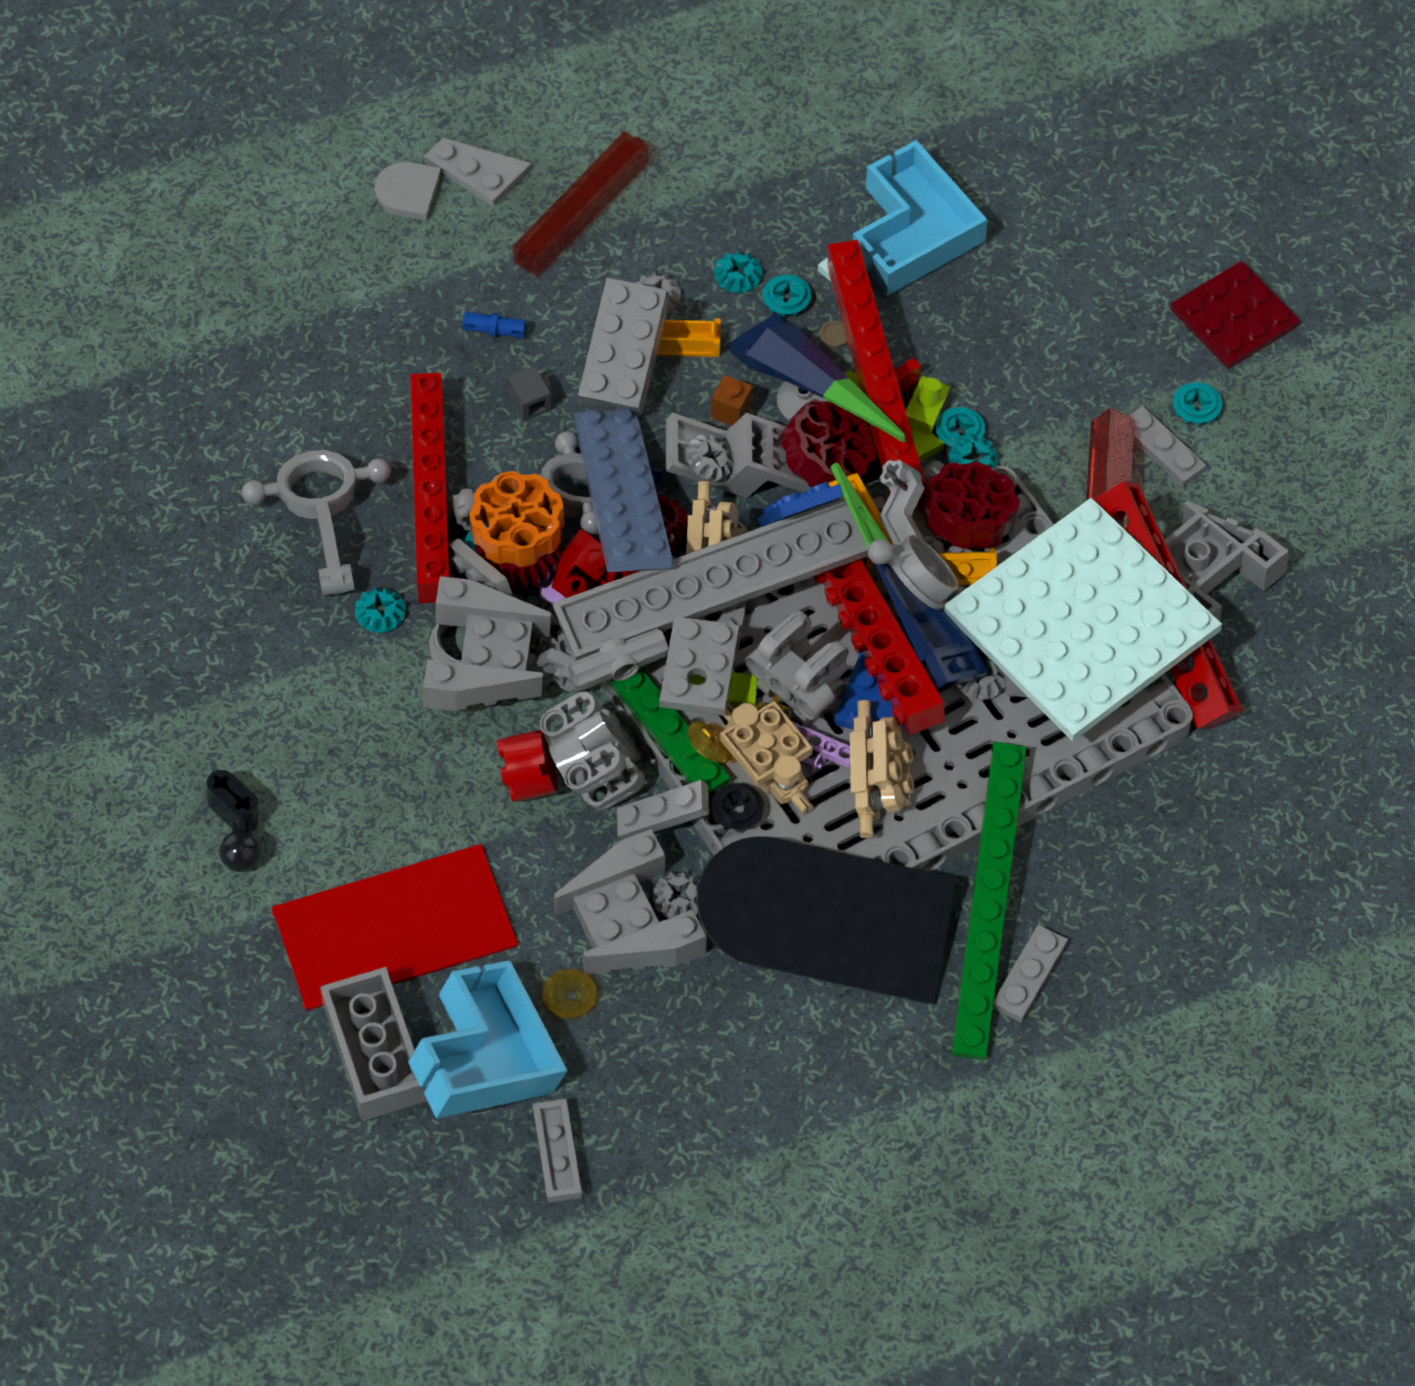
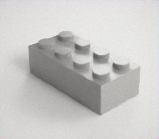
[578,278,670,417]
[320,967,428,1122]

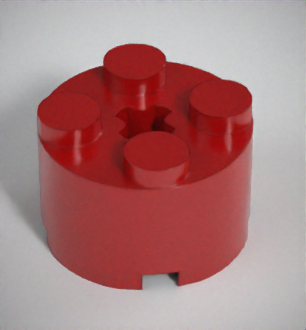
[497,730,558,802]

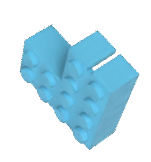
[853,140,988,296]
[408,960,567,1119]

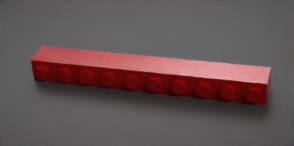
[827,239,926,507]

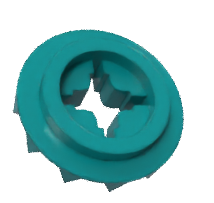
[714,250,763,293]
[762,275,811,318]
[1172,382,1222,427]
[935,407,985,447]
[949,433,999,468]
[355,586,406,633]

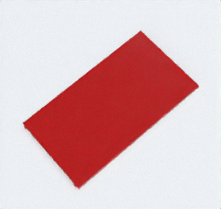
[272,844,518,1011]

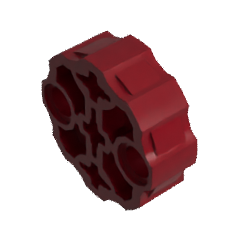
[780,399,876,488]
[922,462,1020,549]

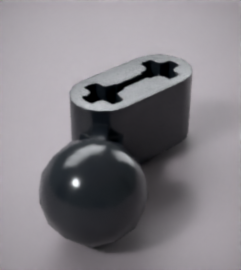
[206,770,262,872]

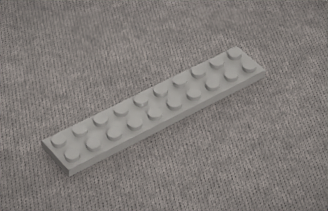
[552,497,868,661]

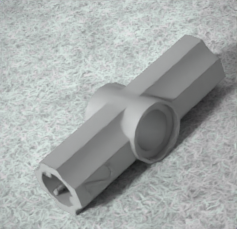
[568,628,669,691]

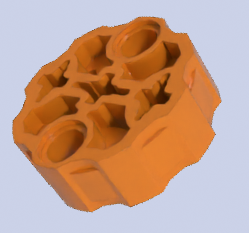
[469,471,564,567]

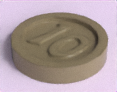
[820,321,848,348]

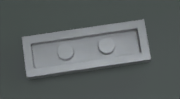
[1119,406,1207,488]
[448,538,513,597]
[617,780,709,840]
[992,925,1068,1023]
[532,1099,582,1203]

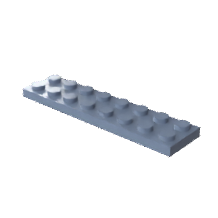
[574,408,672,572]

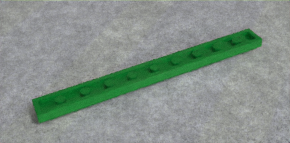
[951,741,1027,1061]

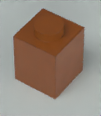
[711,375,753,426]

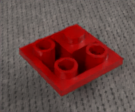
[552,529,637,598]

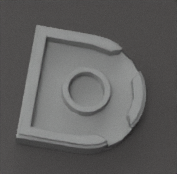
[374,162,441,221]

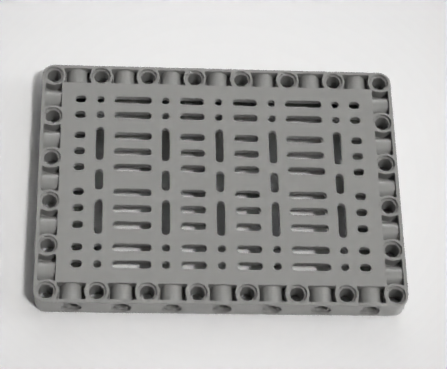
[601,466,1193,872]

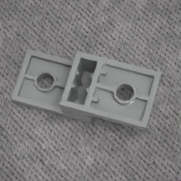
[666,413,810,498]
[659,601,747,716]

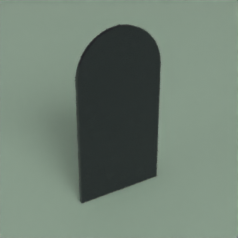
[696,836,957,1005]

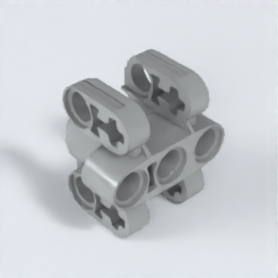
[745,610,849,727]
[540,692,645,811]

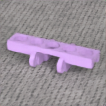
[791,721,850,773]

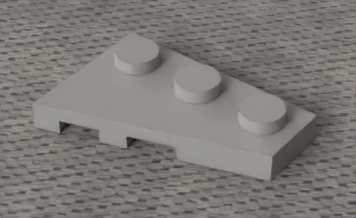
[424,138,532,207]

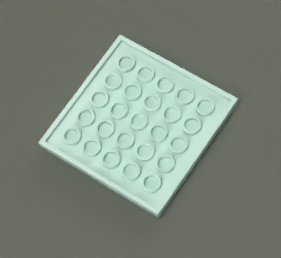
[944,498,1222,742]

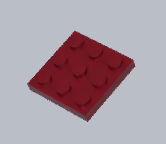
[1170,260,1300,370]

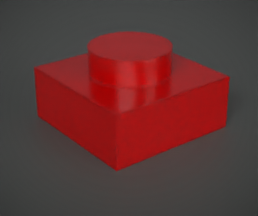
[894,358,921,394]

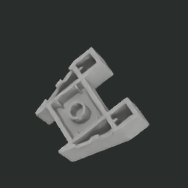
[1139,501,1289,622]
[423,576,551,711]
[554,829,706,974]

